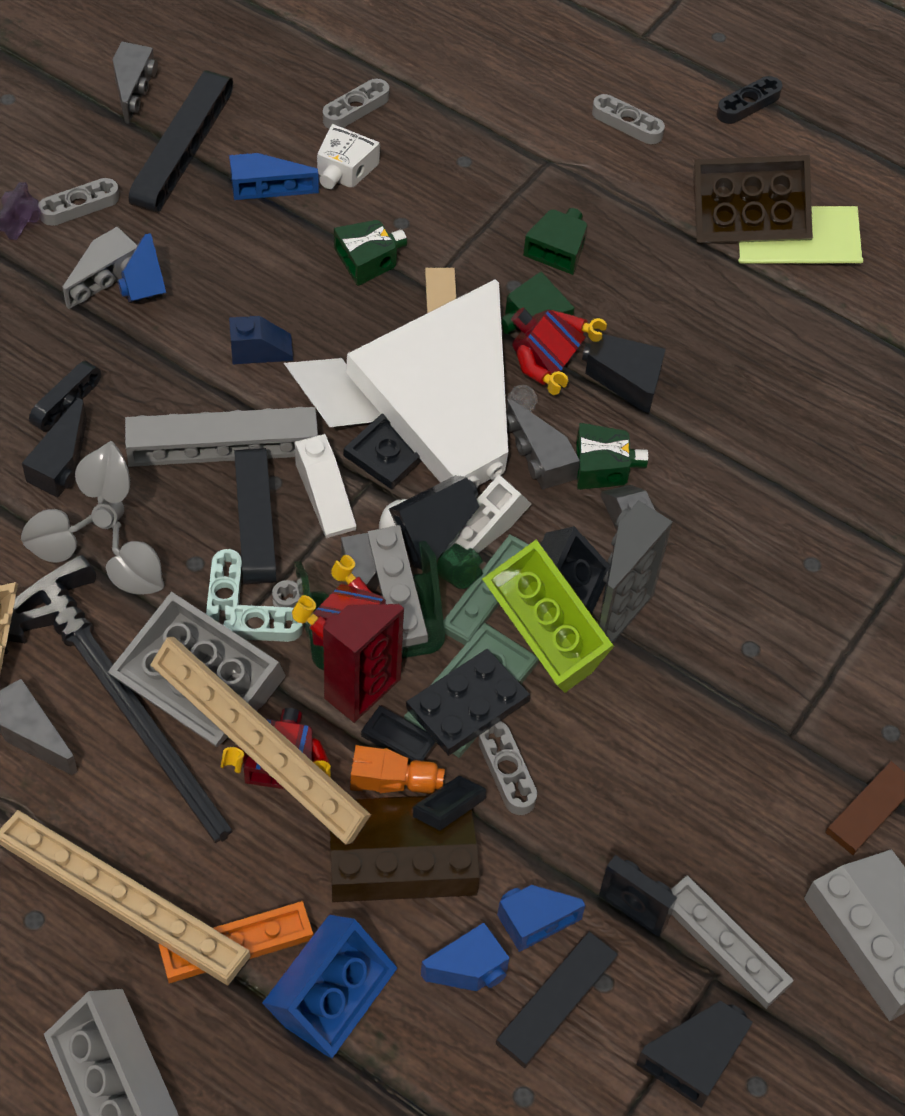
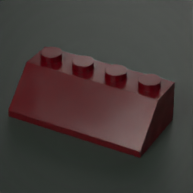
[323,604,404,723]

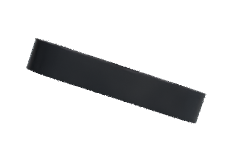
[716,76,783,124]
[29,361,101,432]

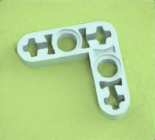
[206,549,304,642]

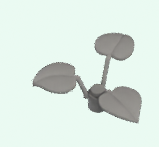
[21,441,165,594]

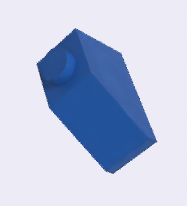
[118,233,166,302]
[497,885,586,952]
[421,923,510,992]

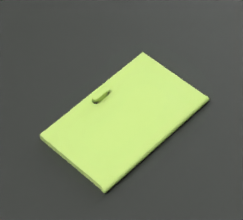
[738,206,863,264]

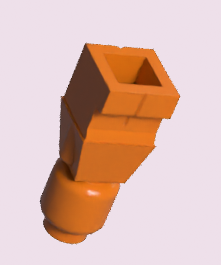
[350,745,445,794]

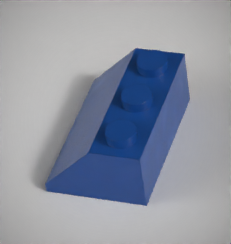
[262,915,397,1058]

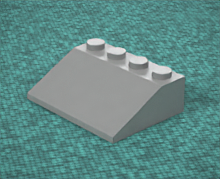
[108,592,286,747]
[804,849,905,1021]

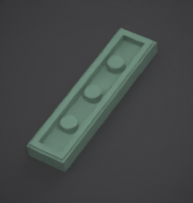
[440,534,529,645]

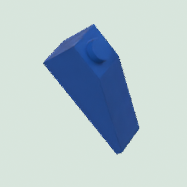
[229,153,319,200]

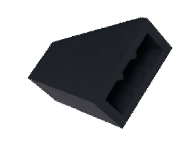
[582,334,666,413]
[389,475,480,571]
[636,1001,753,1108]

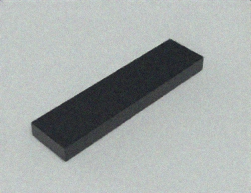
[496,931,618,1068]

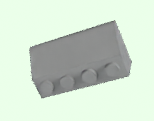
[44,989,179,1116]

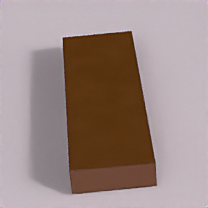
[825,761,905,855]

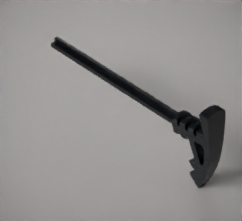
[4,555,233,843]

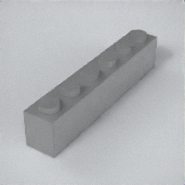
[125,407,318,467]

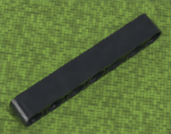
[129,70,233,213]

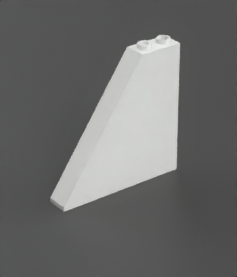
[346,279,508,488]

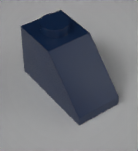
[229,316,293,365]

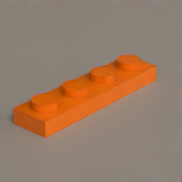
[158,901,313,984]

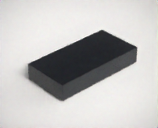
[361,705,437,764]
[413,776,486,831]

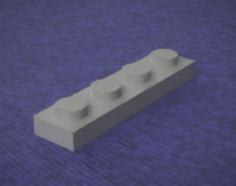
[368,525,428,647]
[671,875,794,1009]

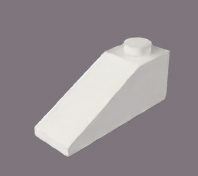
[295,434,356,538]
[442,475,531,568]

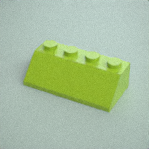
[482,539,614,693]

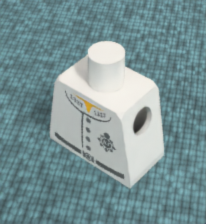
[317,124,380,189]

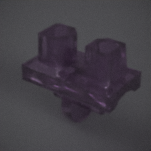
[0,182,42,240]

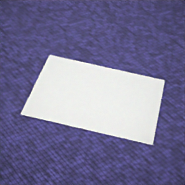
[284,358,381,427]

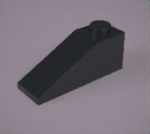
[22,398,87,498]

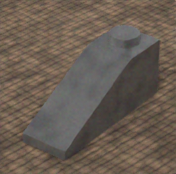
[0,679,78,775]

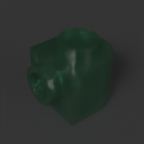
[437,543,483,589]

